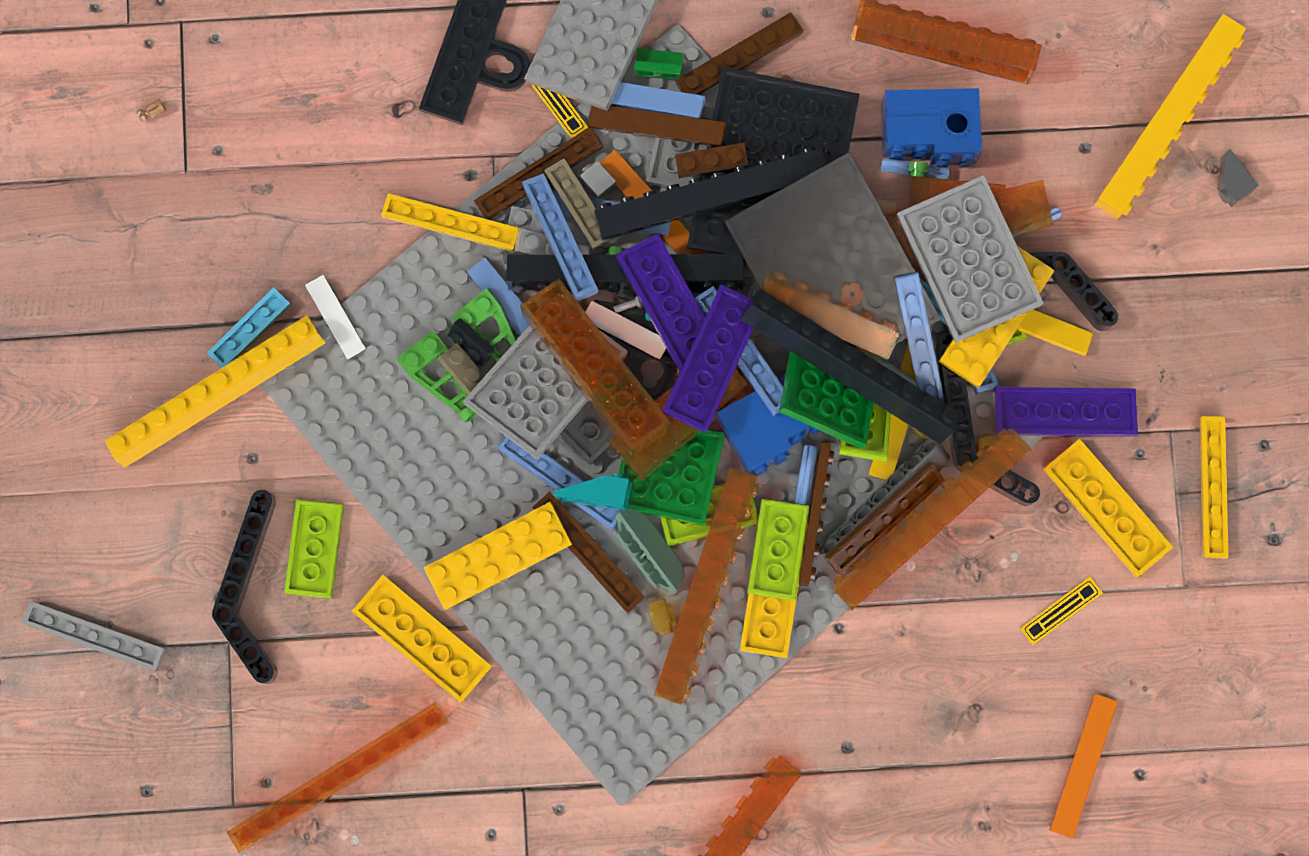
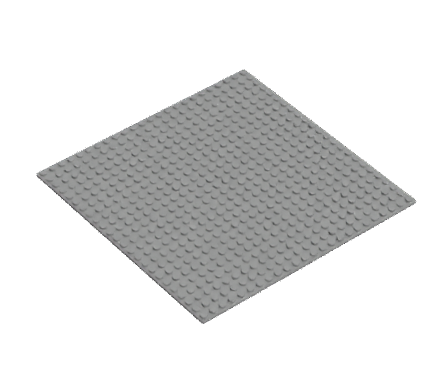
[260,25,1044,805]

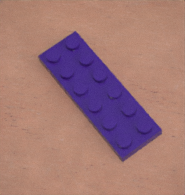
[616,234,705,372]
[662,285,754,433]
[994,387,1138,437]

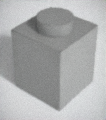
[580,161,616,199]

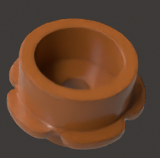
[841,282,864,306]

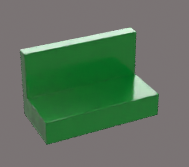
[634,49,683,80]

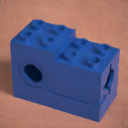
[881,88,982,168]
[716,374,820,477]

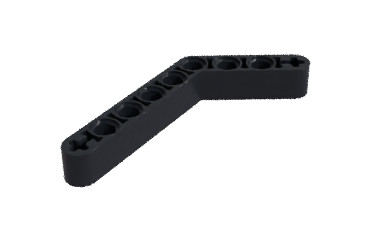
[1029,252,1118,331]
[936,331,1040,506]
[212,490,277,684]

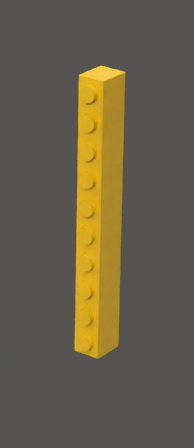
[1094,14,1247,220]
[104,315,326,468]

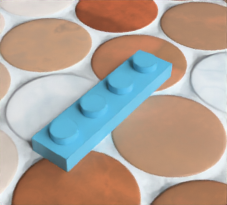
[207,287,291,368]

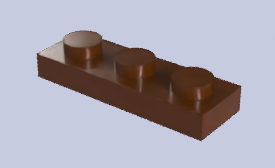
[675,143,748,179]

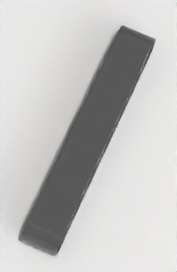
[819,439,950,567]

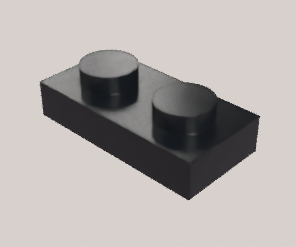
[448,318,494,366]

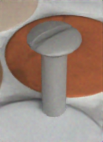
[613,296,642,313]

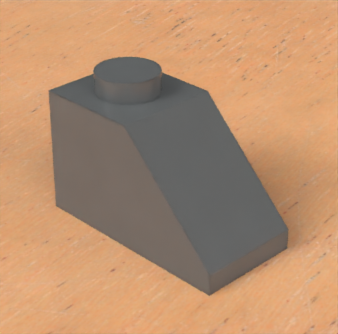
[1217,149,1259,207]

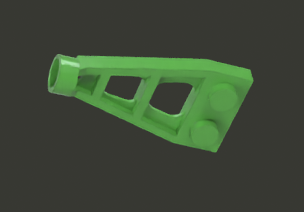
[451,288,517,362]
[396,330,477,423]

